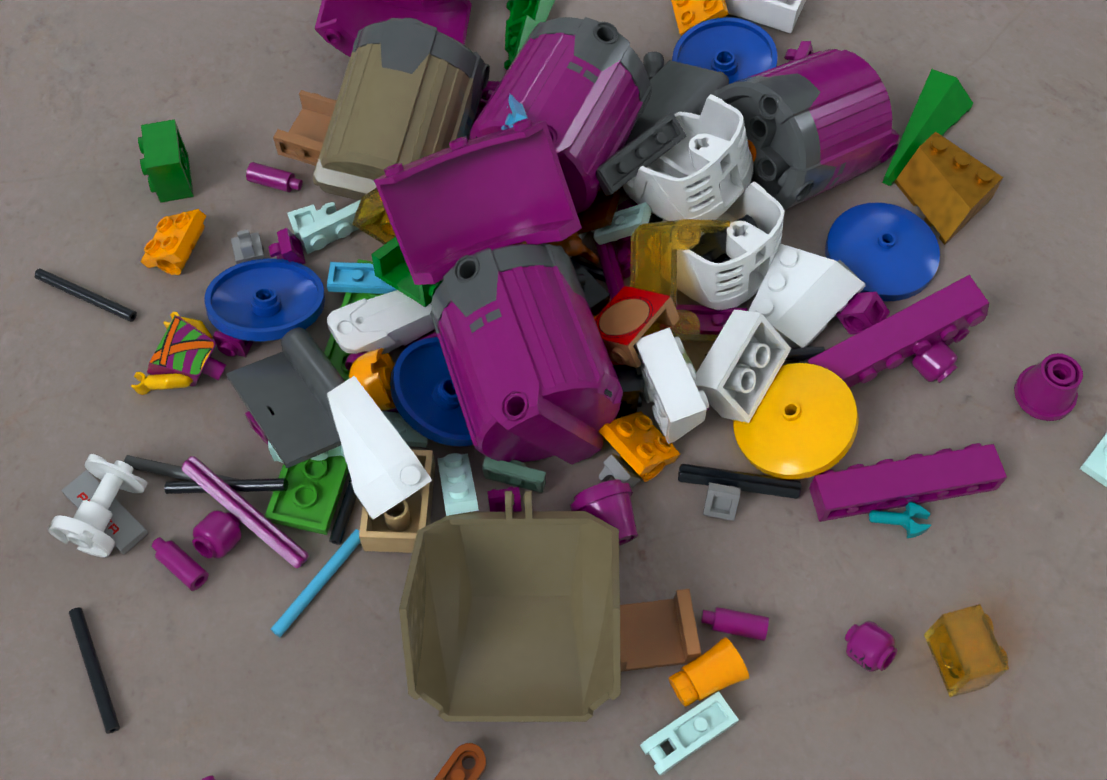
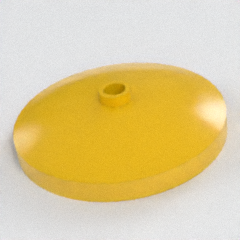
[733,363,859,479]

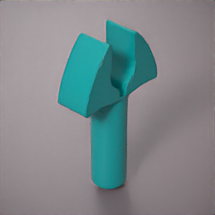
[869,502,931,538]

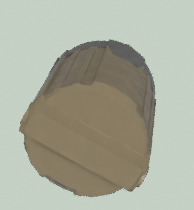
[313,18,490,206]

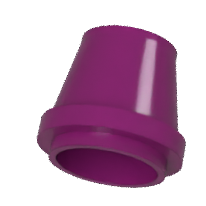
[1014,353,1083,421]
[570,479,638,546]

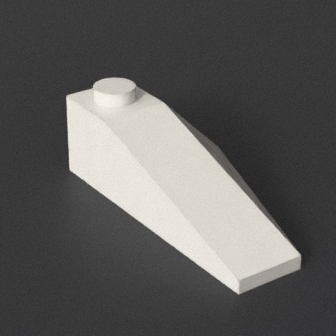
[327,376,432,520]

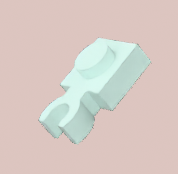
[287,202,336,240]

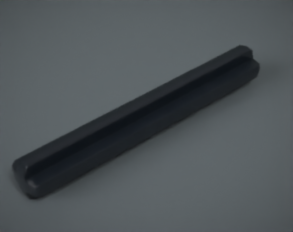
[678,464,802,499]

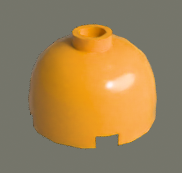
[349,348,396,411]

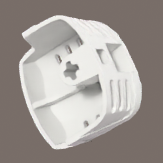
[623,94,754,227]
[648,181,784,310]

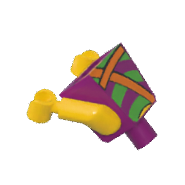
[131,312,226,395]

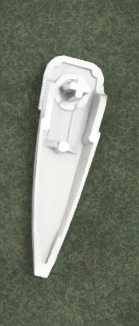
[327,290,435,355]

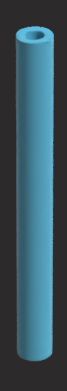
[270,529,361,637]

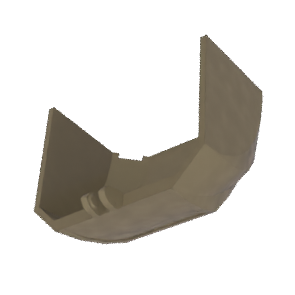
[399,491,621,722]

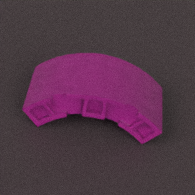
[315,0,472,57]
[374,118,582,285]

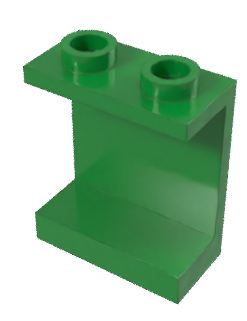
[371,236,444,307]

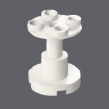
[48,454,148,558]

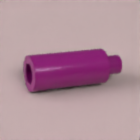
[246,162,303,192]
[151,537,209,591]
[701,607,769,641]

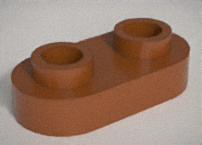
[434,743,486,780]

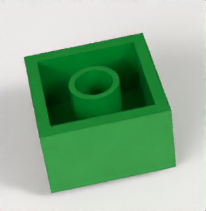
[138,119,194,203]

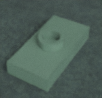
[482,456,546,493]

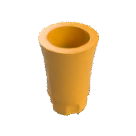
[668,637,750,707]

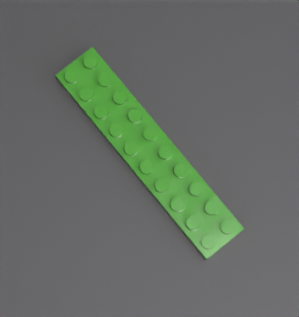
[265,259,383,535]

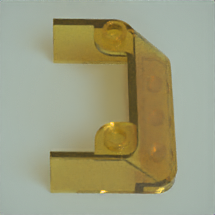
[630,219,730,343]

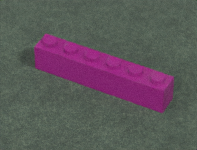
[807,275,989,388]
[809,443,1007,522]

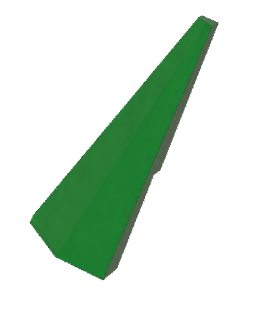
[504,0,555,70]
[882,69,973,186]

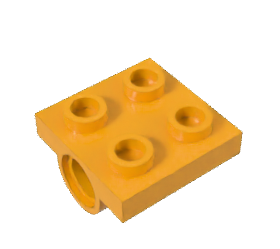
[671,0,729,36]
[140,209,206,275]
[599,411,680,482]

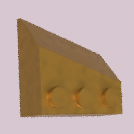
[895,132,1003,245]

